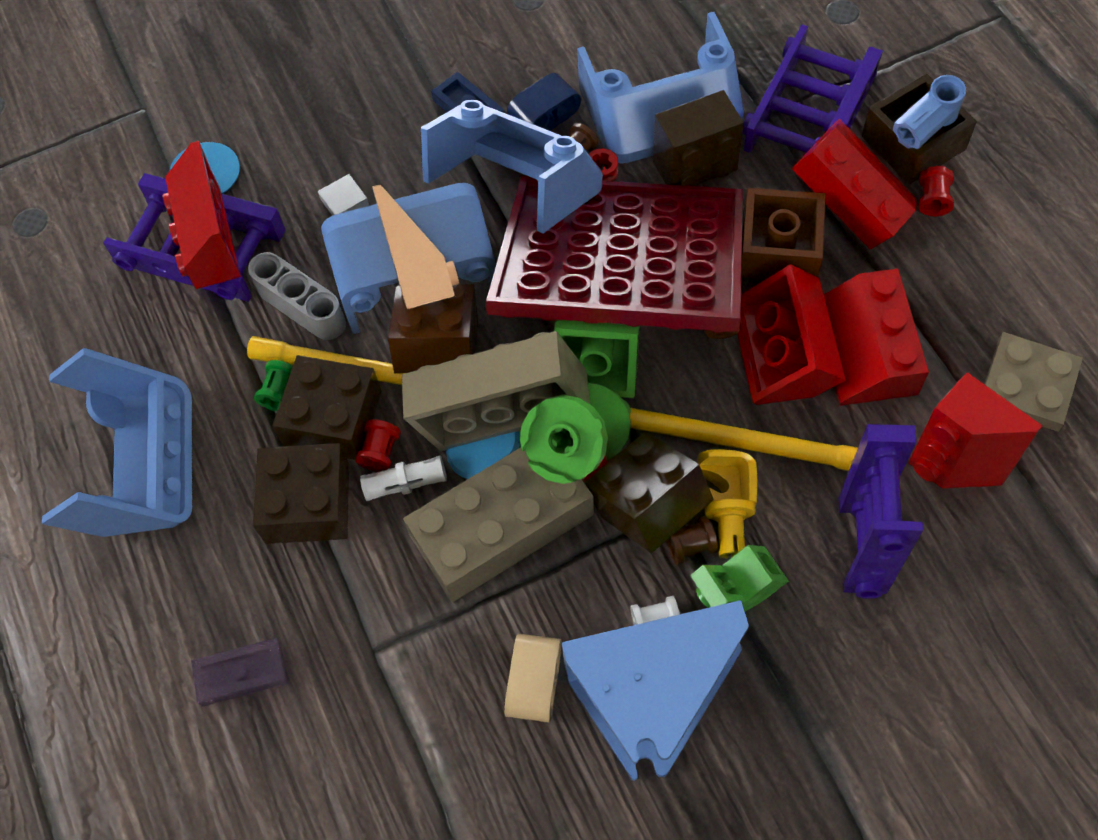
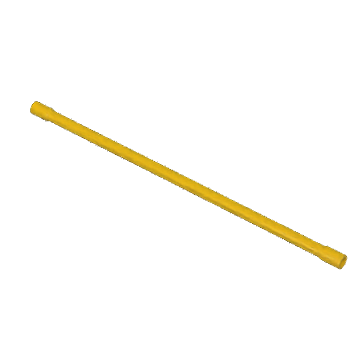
[247,336,858,471]

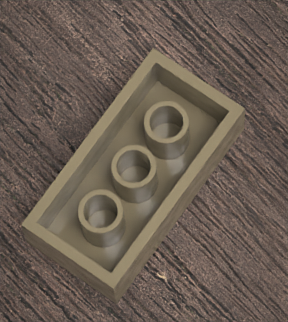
[402,331,590,452]
[403,447,594,603]

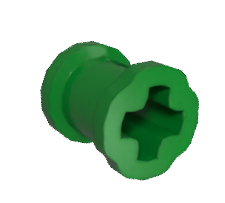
[254,360,293,411]

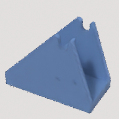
[562,600,749,781]

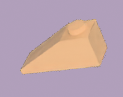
[372,185,459,309]

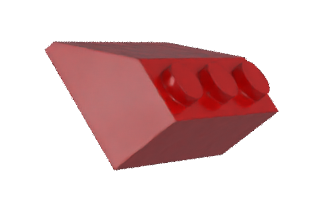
[791,119,917,250]
[163,141,241,289]
[737,264,846,405]
[824,268,929,406]
[908,372,1043,488]

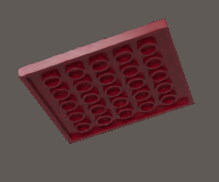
[486,176,743,333]

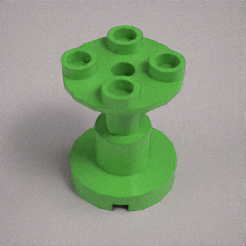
[520,382,631,484]

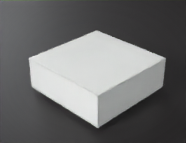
[318,174,369,216]

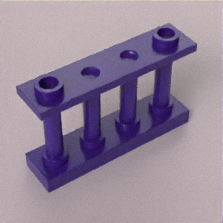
[742,24,883,153]
[103,173,286,302]
[839,424,923,599]

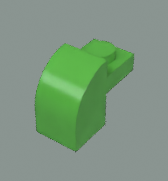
[690,545,789,611]

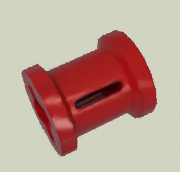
[919,166,954,217]
[355,419,401,472]

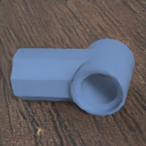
[893,75,966,149]

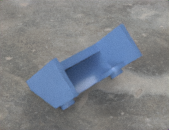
[577,12,744,163]
[421,100,603,233]
[321,183,496,334]
[42,348,192,537]

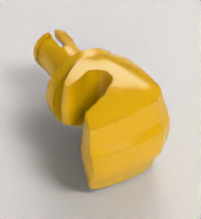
[697,449,757,559]

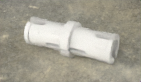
[360,455,447,501]

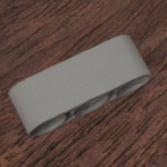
[248,252,346,340]

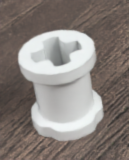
[630,596,680,625]

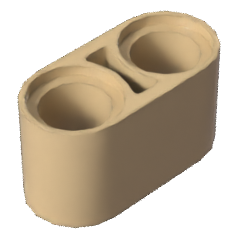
[504,633,562,723]

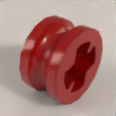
[589,148,618,181]

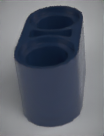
[507,73,582,131]

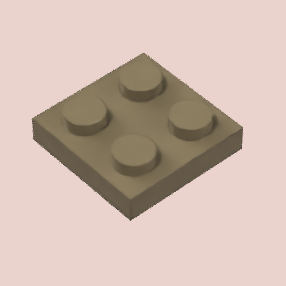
[985,332,1083,432]

